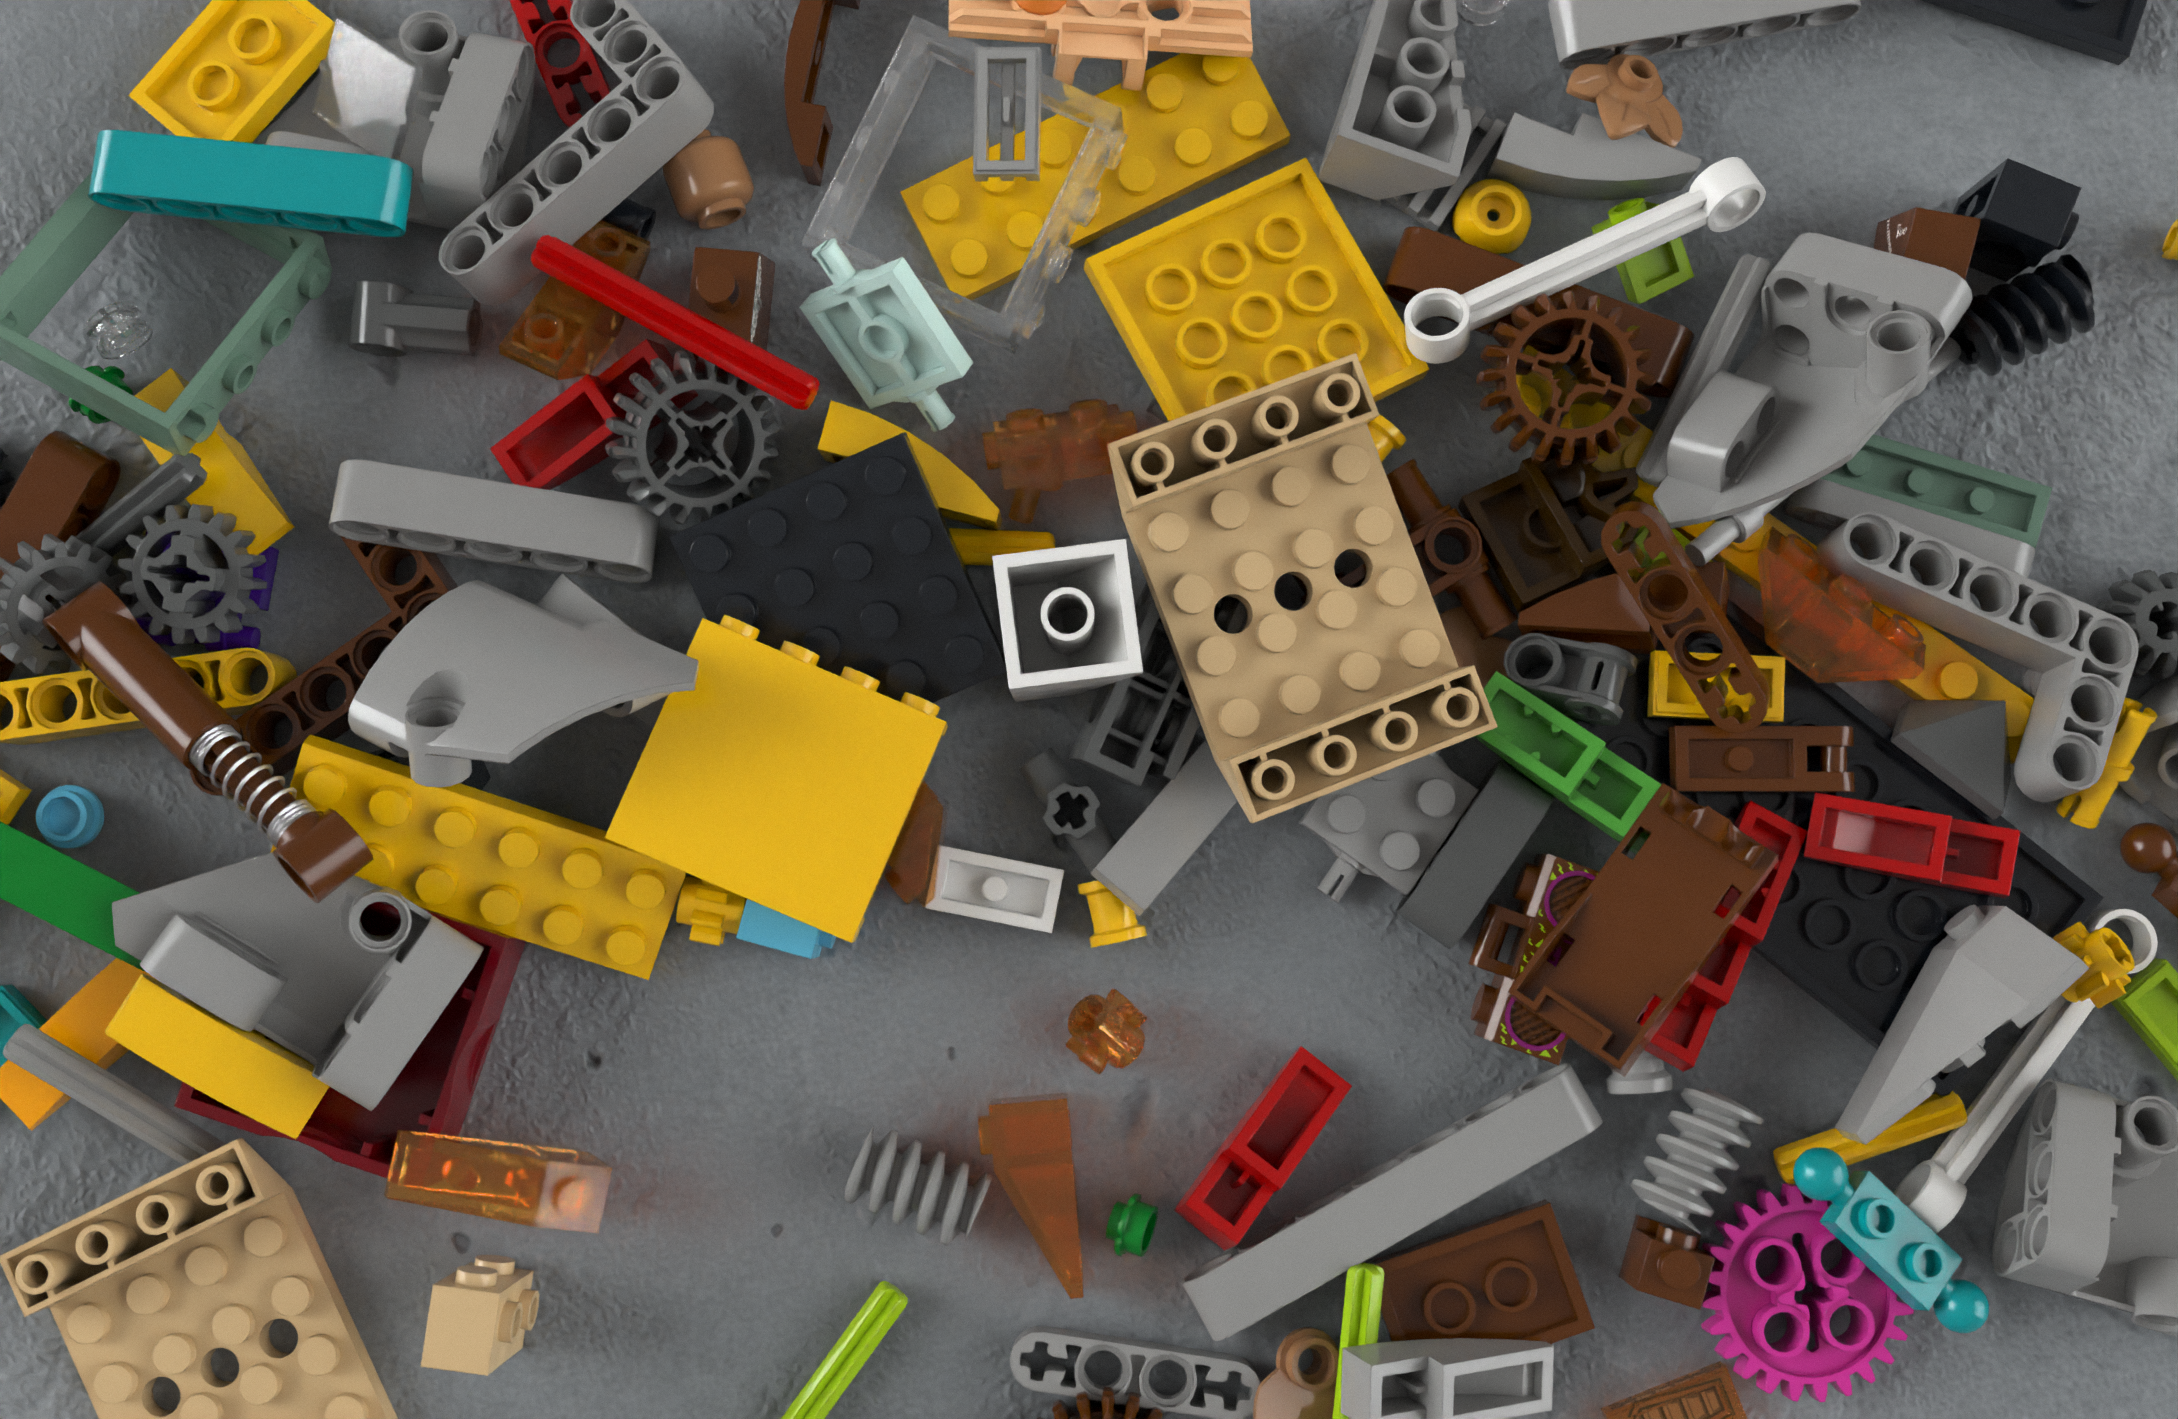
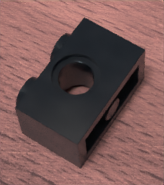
[1952,158,2081,282]

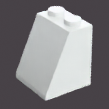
[992,539,1143,702]

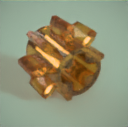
[1065,989,1147,1074]

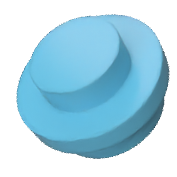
[36,785,104,849]

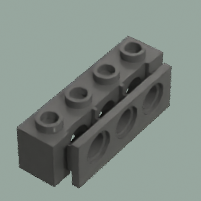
[1068,582,1247,786]

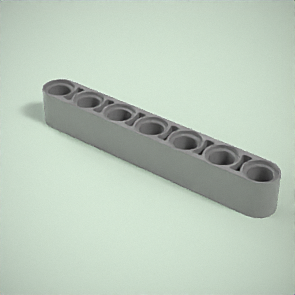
[1181,1063,1603,1341]

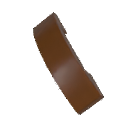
[784,0,861,186]

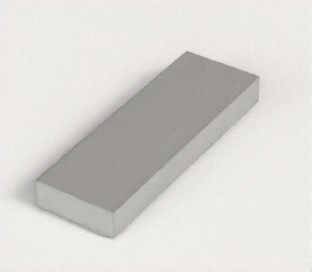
[1090,739,1238,916]

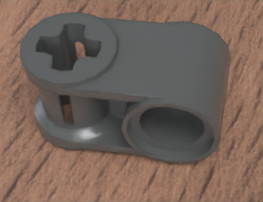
[1504,633,1638,726]

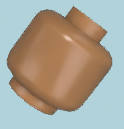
[663,129,754,230]

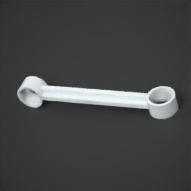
[1404,157,1766,364]
[1894,909,2158,1233]

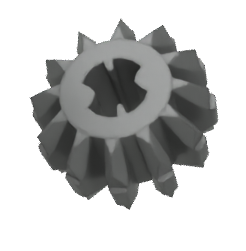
[2096,570,2178,679]

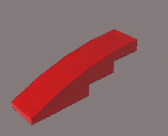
[1636,800,1808,1072]

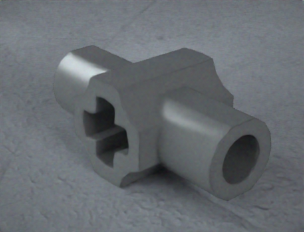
[1019,748,1117,873]

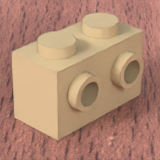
[421,1255,539,1376]

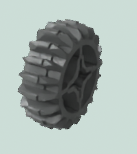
[605,351,781,524]

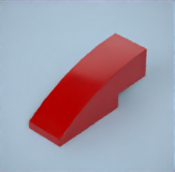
[490,339,698,490]
[1804,792,2021,898]
[1174,1046,1352,1251]

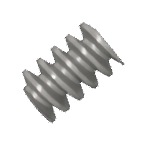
[1630,1087,1764,1234]
[845,1125,993,1246]

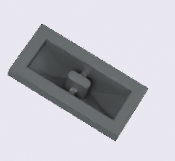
[1891,700,2011,820]

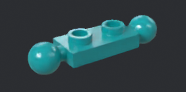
[1793,1147,1989,1333]

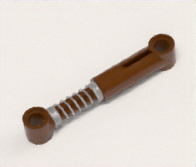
[42,581,373,903]

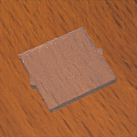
[312,18,424,161]

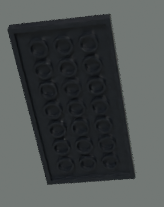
[1574,598,2104,1097]

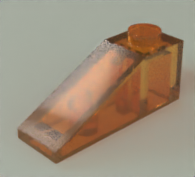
[978,1093,1084,1299]
[384,1130,612,1233]

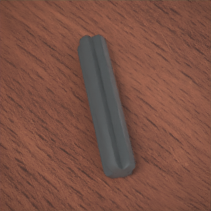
[77,453,207,557]

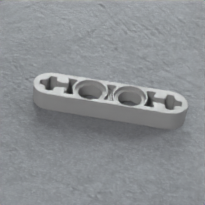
[1785,479,2036,578]
[1010,1326,1261,1419]

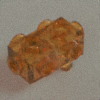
[982,399,1138,524]

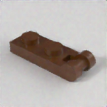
[1669,726,1855,793]

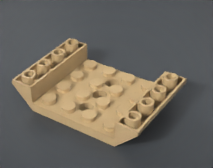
[1107,353,1498,823]
[0,1138,398,1419]

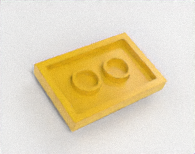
[128,0,347,143]

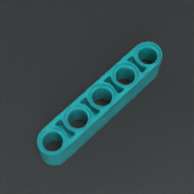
[88,130,414,237]

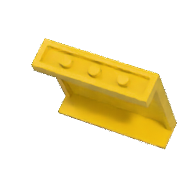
[604,615,948,943]

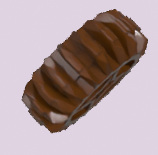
[1476,290,1656,468]

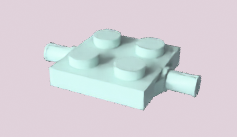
[799,238,973,432]

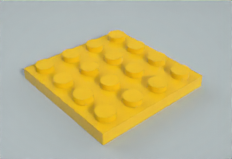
[1084,158,1429,421]

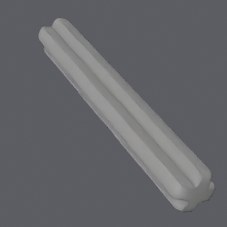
[1636,254,1773,487]
[3,1024,226,1165]

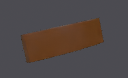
[1518,562,1729,654]

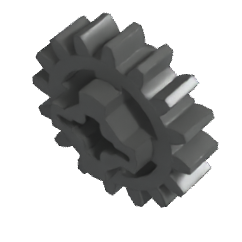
[118,504,267,644]
[0,534,132,674]

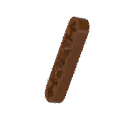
[1601,501,1771,734]

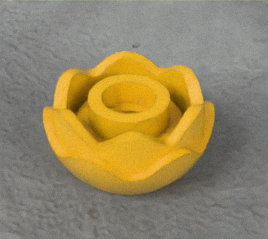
[1452,179,1531,255]

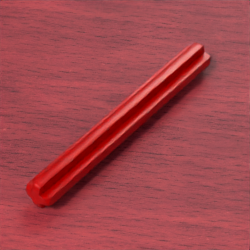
[531,235,820,410]

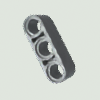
[1396,760,1554,949]

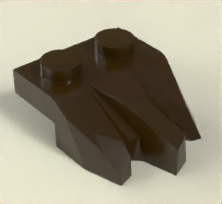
[1458,445,1639,613]

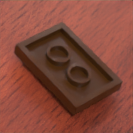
[1365,1199,1595,1344]

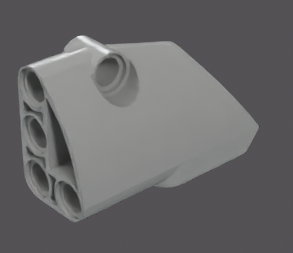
[252,10,535,230]
[112,852,484,1111]

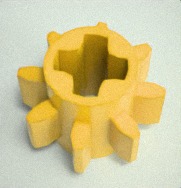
[676,875,747,947]
[2053,922,2134,1009]

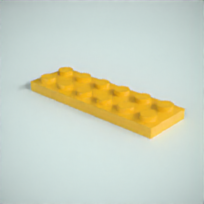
[900,53,1291,308]
[270,734,686,980]

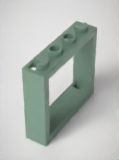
[0,171,333,456]

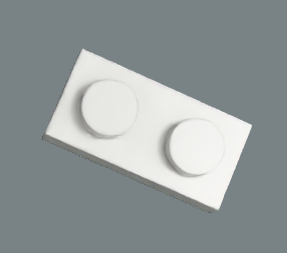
[926,845,1065,933]

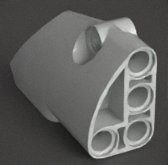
[1653,232,1972,529]
[348,580,699,788]
[1992,1078,2178,1337]

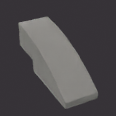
[1486,112,1702,200]
[1341,1338,1554,1419]

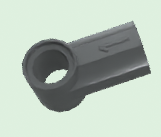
[348,281,483,357]

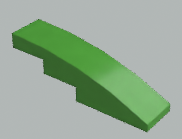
[1474,671,1662,854]

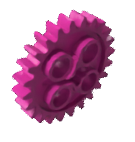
[1701,1183,1914,1402]

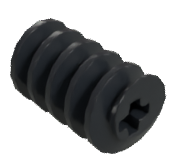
[1949,254,2095,376]

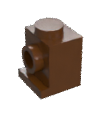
[1619,1214,1715,1310]

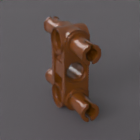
[1292,459,1518,641]

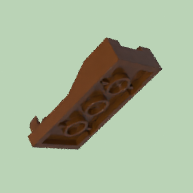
[1507,783,1778,1077]

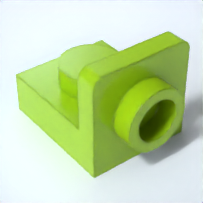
[1591,198,1694,305]

